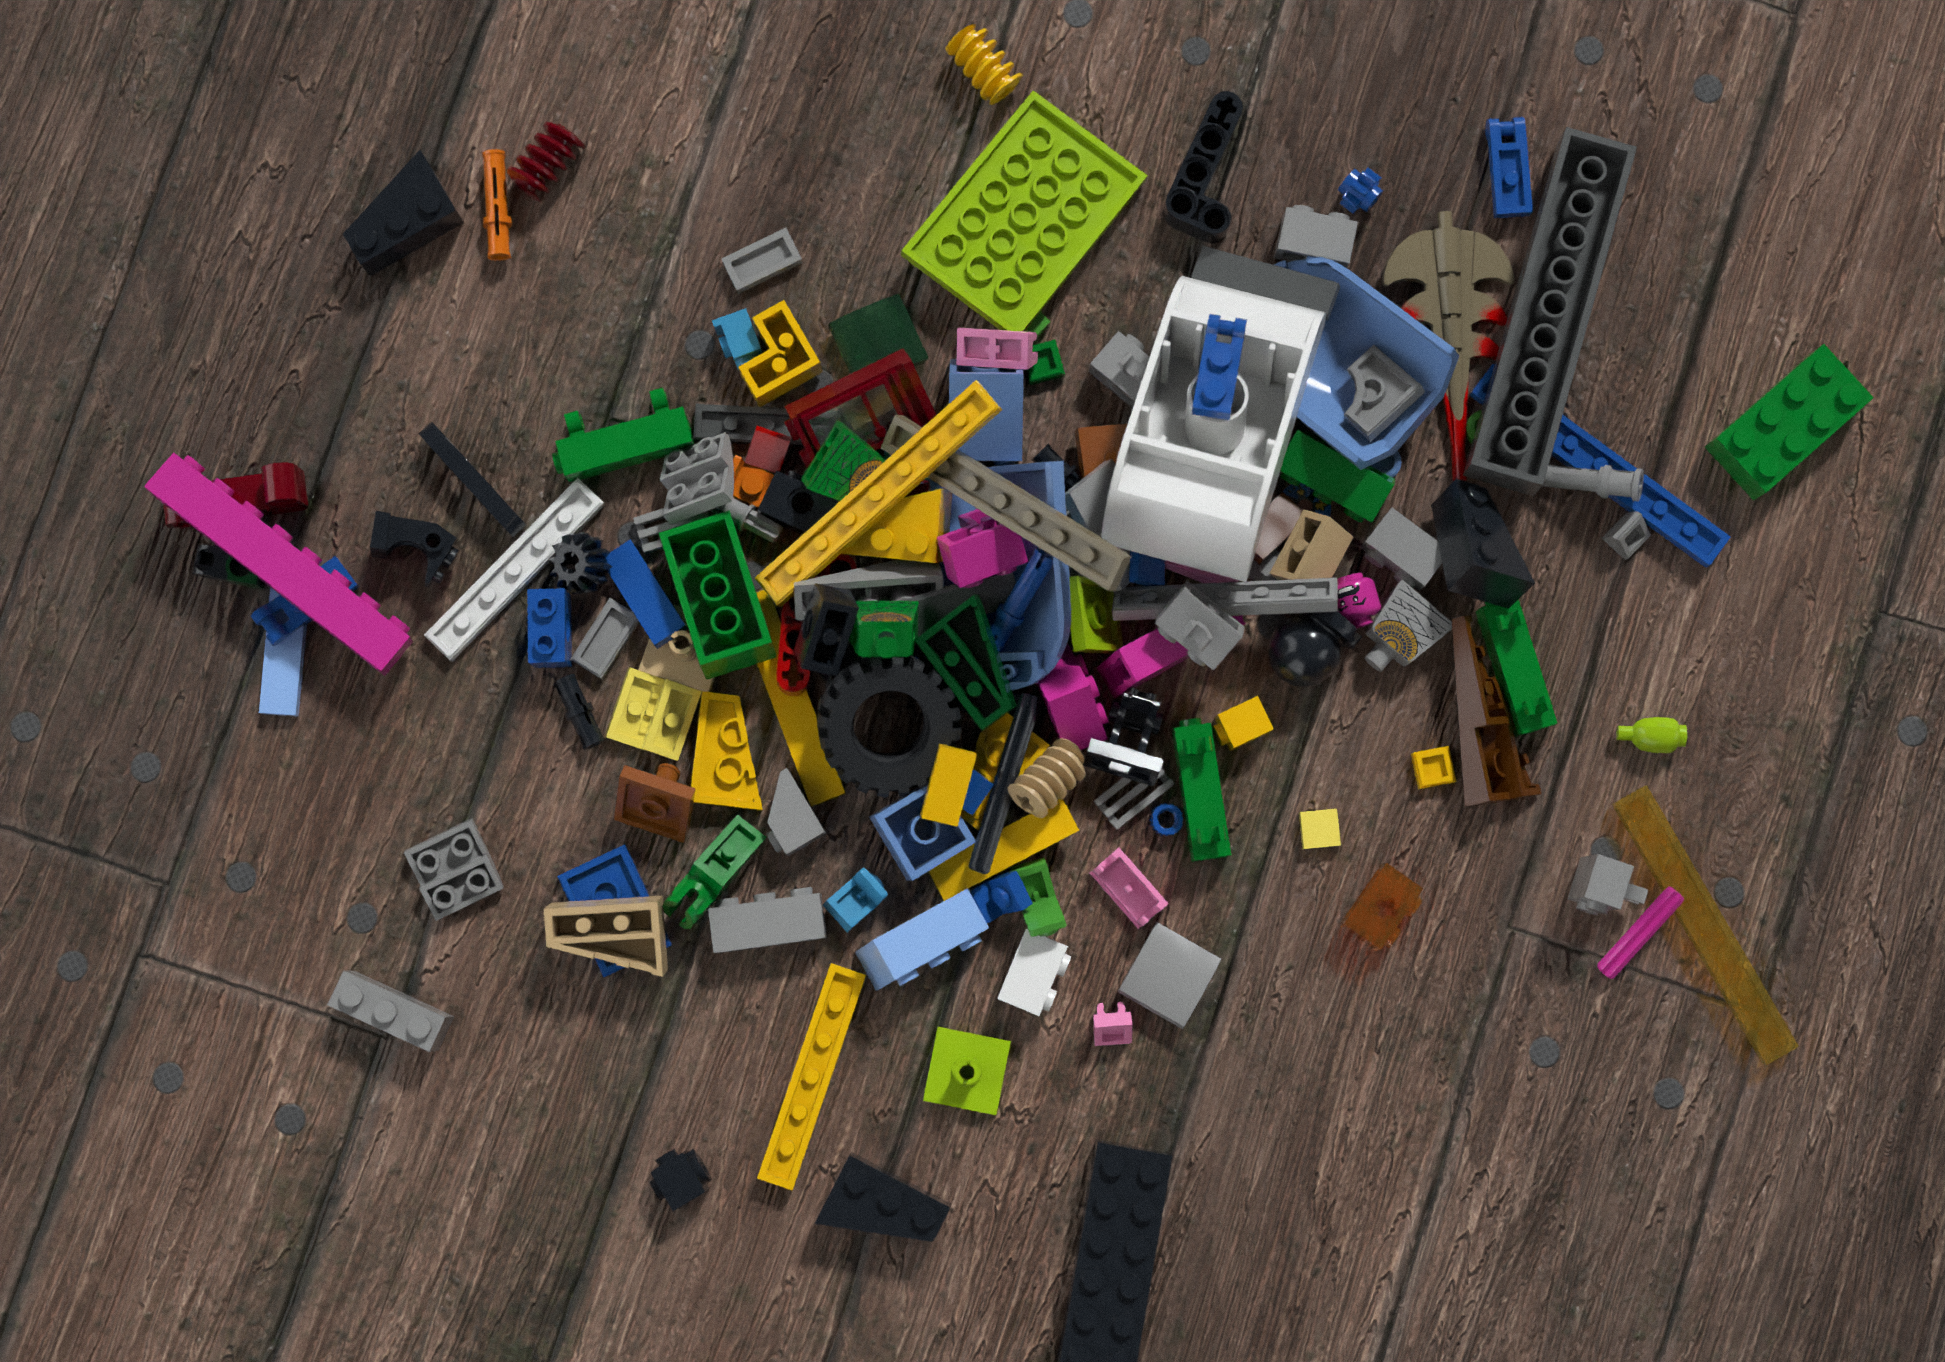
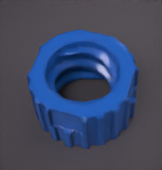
[1149,803,1183,836]

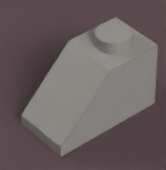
[766,768,827,856]

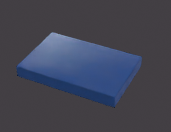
[557,844,672,977]

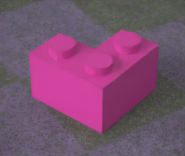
[936,509,1028,588]
[1035,643,1109,750]

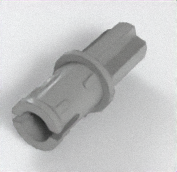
[711,497,783,543]

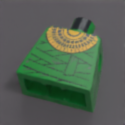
[801,420,886,501]
[849,601,919,658]

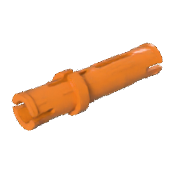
[482,149,512,261]

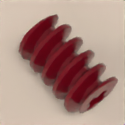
[507,121,586,202]

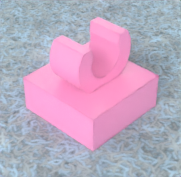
[1093,1002,1132,1046]

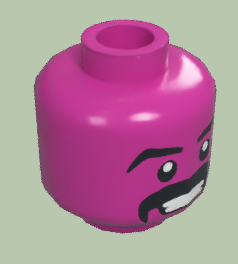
[1337,572,1381,628]

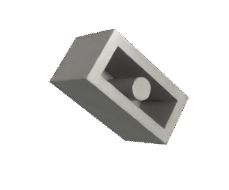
[1274,205,1358,268]
[1360,507,1442,591]

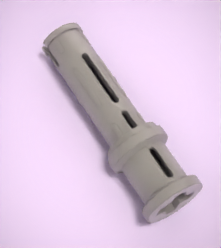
[1542,465,1644,502]

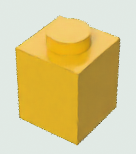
[1212,696,1274,751]

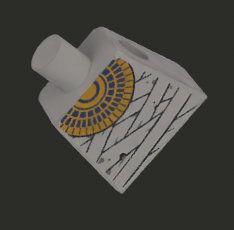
[1364,580,1452,672]

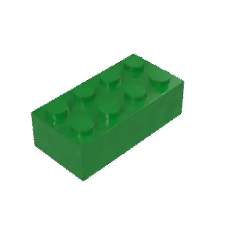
[1704,344,1874,501]
[659,510,777,680]

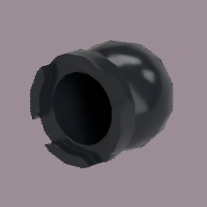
[1268,611,1362,687]

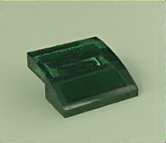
[828,294,929,374]

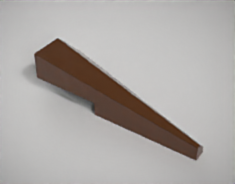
[1452,616,1542,807]

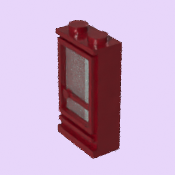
[784,348,936,469]

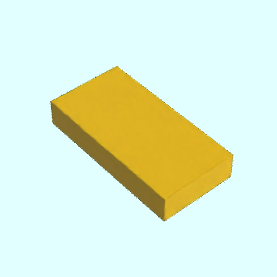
[920,744,977,827]

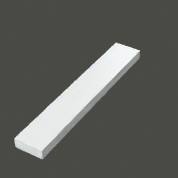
[424,478,606,662]

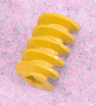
[946,24,1023,105]

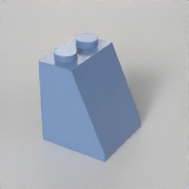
[949,359,1023,466]

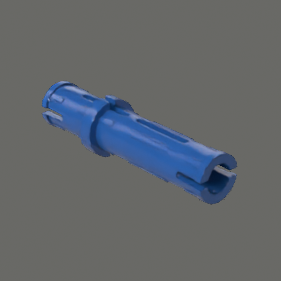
[990,547,1053,652]

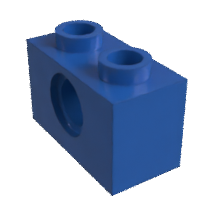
[527,588,572,668]

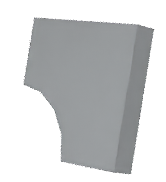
[1344,345,1425,442]

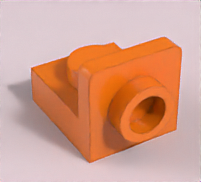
[733,455,774,509]

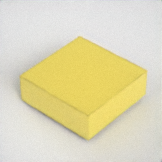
[1299,809,1341,849]

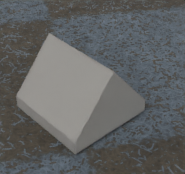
[1602,511,1651,560]

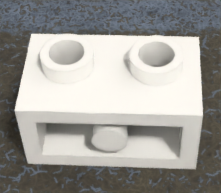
[997,929,1071,1016]

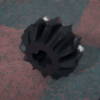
[548,532,612,595]

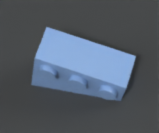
[855,889,989,991]

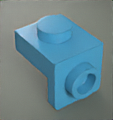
[823,867,888,933]

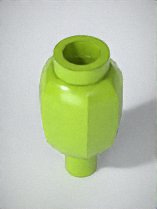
[1616,717,1687,753]

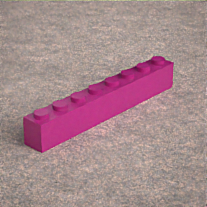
[144,452,413,676]

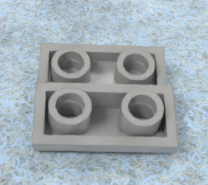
[660,432,734,525]
[404,818,504,921]
[1117,922,1221,1029]

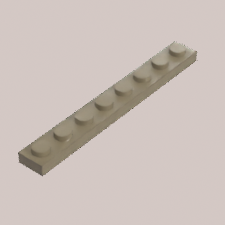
[881,415,1132,591]

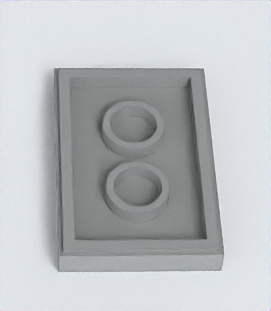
[1065,459,1130,592]

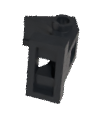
[370,511,459,588]
[1083,687,1163,787]

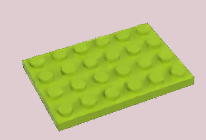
[901,90,1148,331]

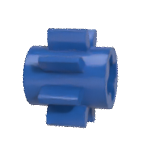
[1338,167,1383,214]

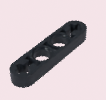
[418,422,526,537]

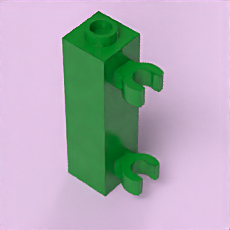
[552,387,695,482]
[1476,600,1558,737]
[1171,718,1231,862]

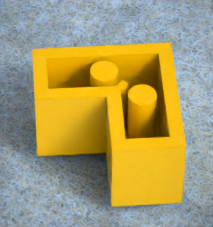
[738,300,823,407]

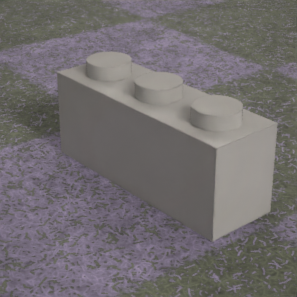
[708,887,827,953]
[327,971,455,1052]

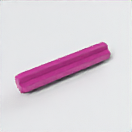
[1597,886,1684,979]

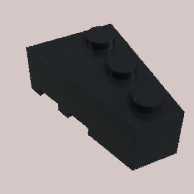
[343,150,464,276]
[1431,478,1535,609]
[814,1152,951,1242]

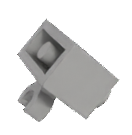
[1089,331,1150,408]
[1155,581,1245,670]
[1567,854,1648,915]

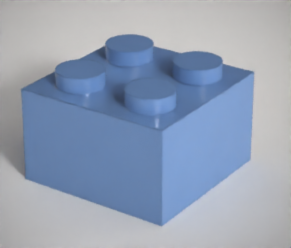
[869,786,976,881]

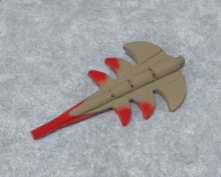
[1382,211,1514,481]

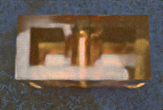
[1339,863,1423,950]

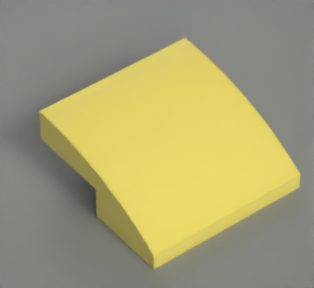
[604,667,702,761]

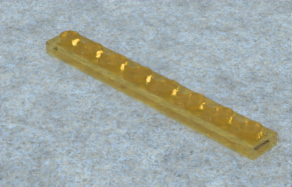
[1611,785,1799,1065]

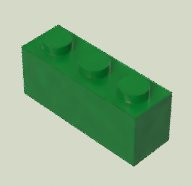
[1280,426,1396,523]

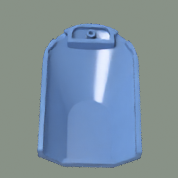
[1274,256,1459,470]
[930,461,1071,690]

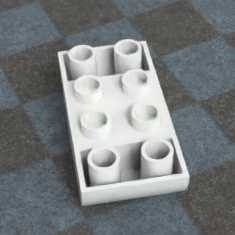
[1101,276,1326,582]

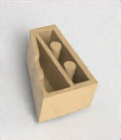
[544,896,668,977]

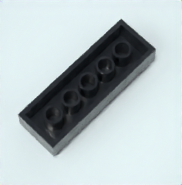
[1057,1139,1173,1362]

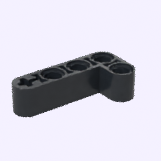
[1163,91,1243,244]

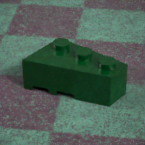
[915,595,1017,730]

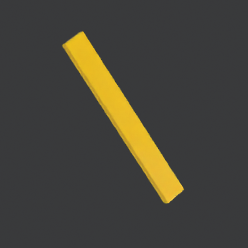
[755,380,1002,607]

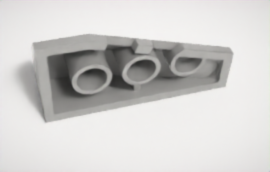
[794,559,943,637]

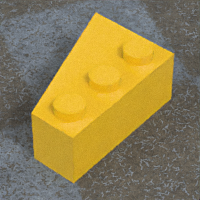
[841,488,953,563]

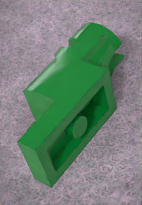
[662,814,766,929]

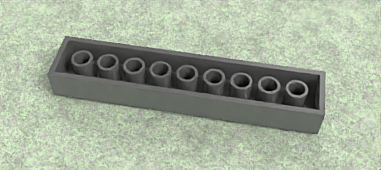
[1463,127,1637,496]

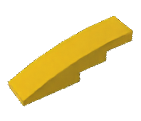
[928,799,1079,901]

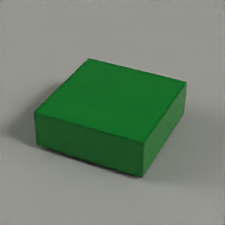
[1026,339,1065,386]

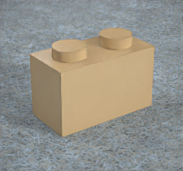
[1270,509,1353,580]

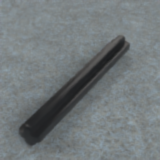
[968,693,1041,874]

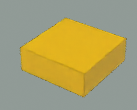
[1411,746,1457,790]

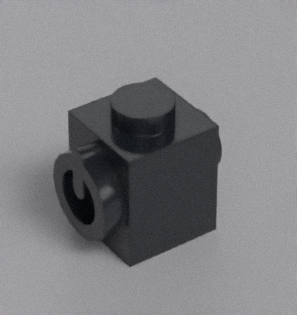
[649,1148,712,1211]

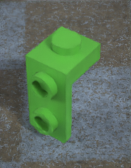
[1009,857,1067,937]

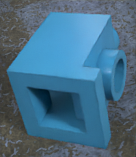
[712,308,762,370]

